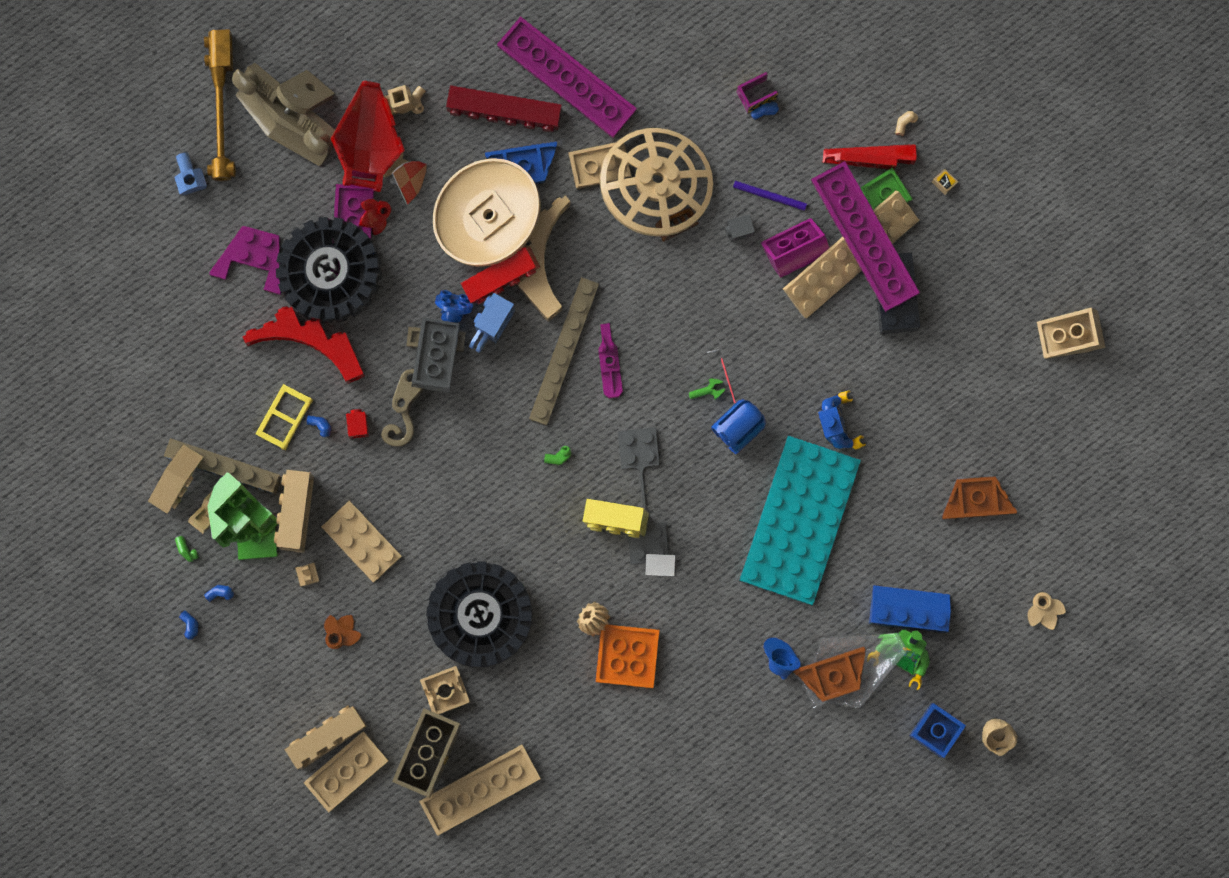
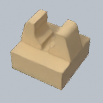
[296,563,320,587]

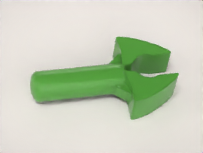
[689,378,725,400]

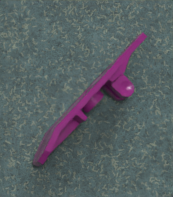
[598,323,623,399]

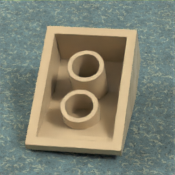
[1037,308,1105,359]

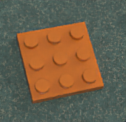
[596,625,659,688]

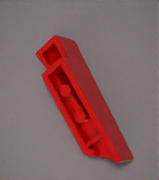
[822,144,916,170]

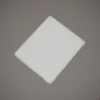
[645,554,675,576]

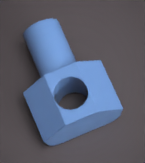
[174,153,207,195]

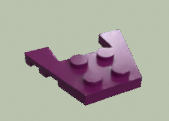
[209,226,281,295]

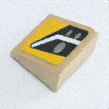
[932,169,958,195]

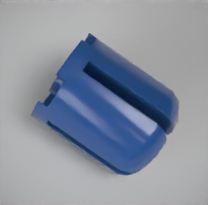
[711,399,766,454]

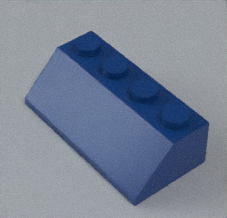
[869,585,951,633]

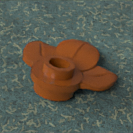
[324,615,361,649]

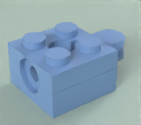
[469,293,515,353]

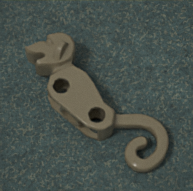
[381,369,424,447]

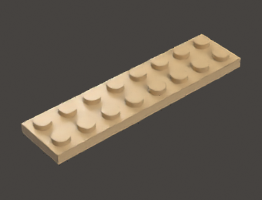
[783,191,919,319]

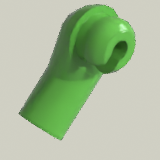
[544,446,571,465]
[175,536,199,562]

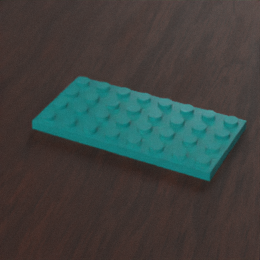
[739,436,861,606]

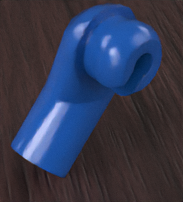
[751,102,779,120]
[307,415,332,437]
[204,585,234,602]
[179,610,198,640]

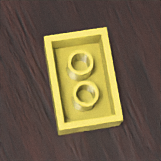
[583,499,649,538]

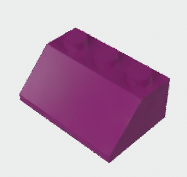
[760,218,829,278]

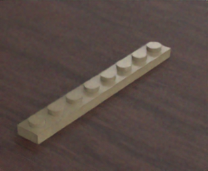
[529,277,599,426]

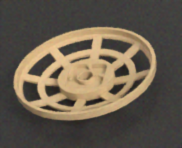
[600,128,713,236]

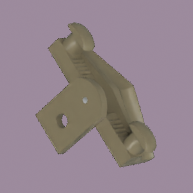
[232,63,335,166]

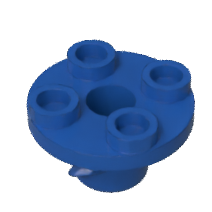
[435,290,473,323]

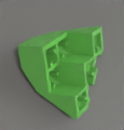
[207,472,277,548]

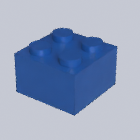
[909,703,966,758]

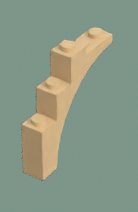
[518,196,571,322]

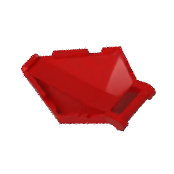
[330,81,405,192]

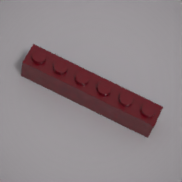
[446,85,562,132]

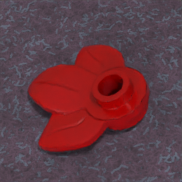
[359,199,391,235]

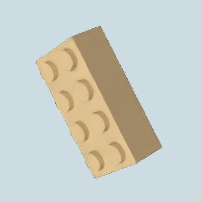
[274,470,314,553]

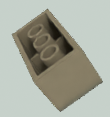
[392,708,462,797]

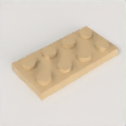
[321,501,402,583]
[304,731,389,813]

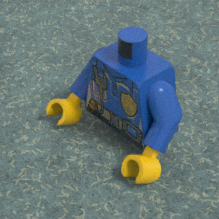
[818,391,866,450]

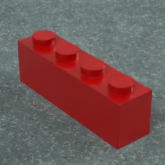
[461,247,540,305]

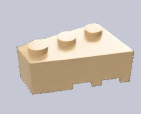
[148,445,203,514]

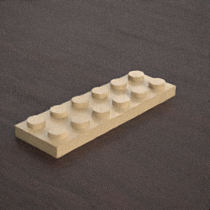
[419,744,541,836]

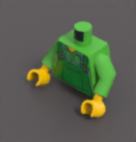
[868,630,930,690]

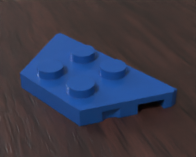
[485,141,557,184]

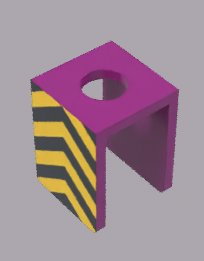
[736,72,778,113]

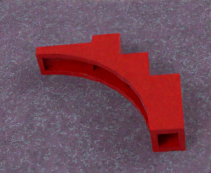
[242,306,365,384]

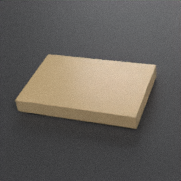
[568,142,632,190]

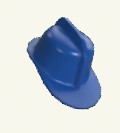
[763,638,801,680]

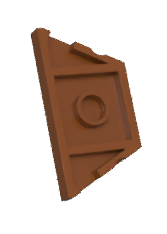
[942,476,1017,520]
[794,646,866,702]

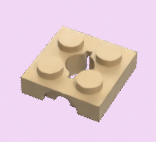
[420,666,471,715]

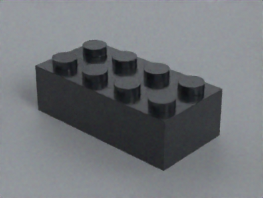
[876,252,920,334]

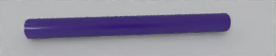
[733,181,807,211]

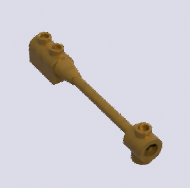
[204,29,236,181]

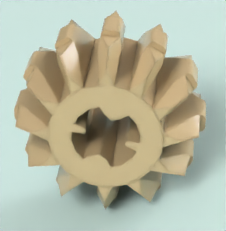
[577,602,610,636]

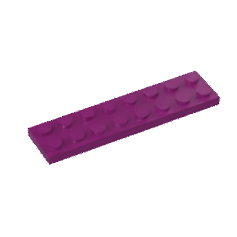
[497,16,637,138]
[811,161,920,312]

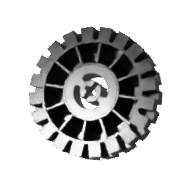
[276,217,382,323]
[426,561,533,668]

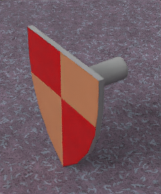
[390,161,427,205]

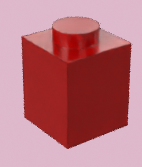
[346,409,369,439]

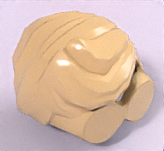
[982,719,1017,756]

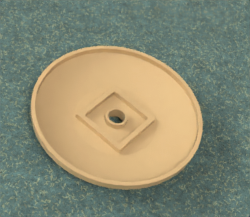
[433,158,541,267]

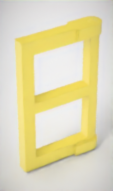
[256,384,313,450]

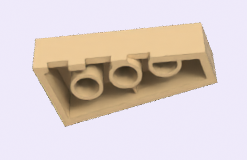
[284,705,367,770]

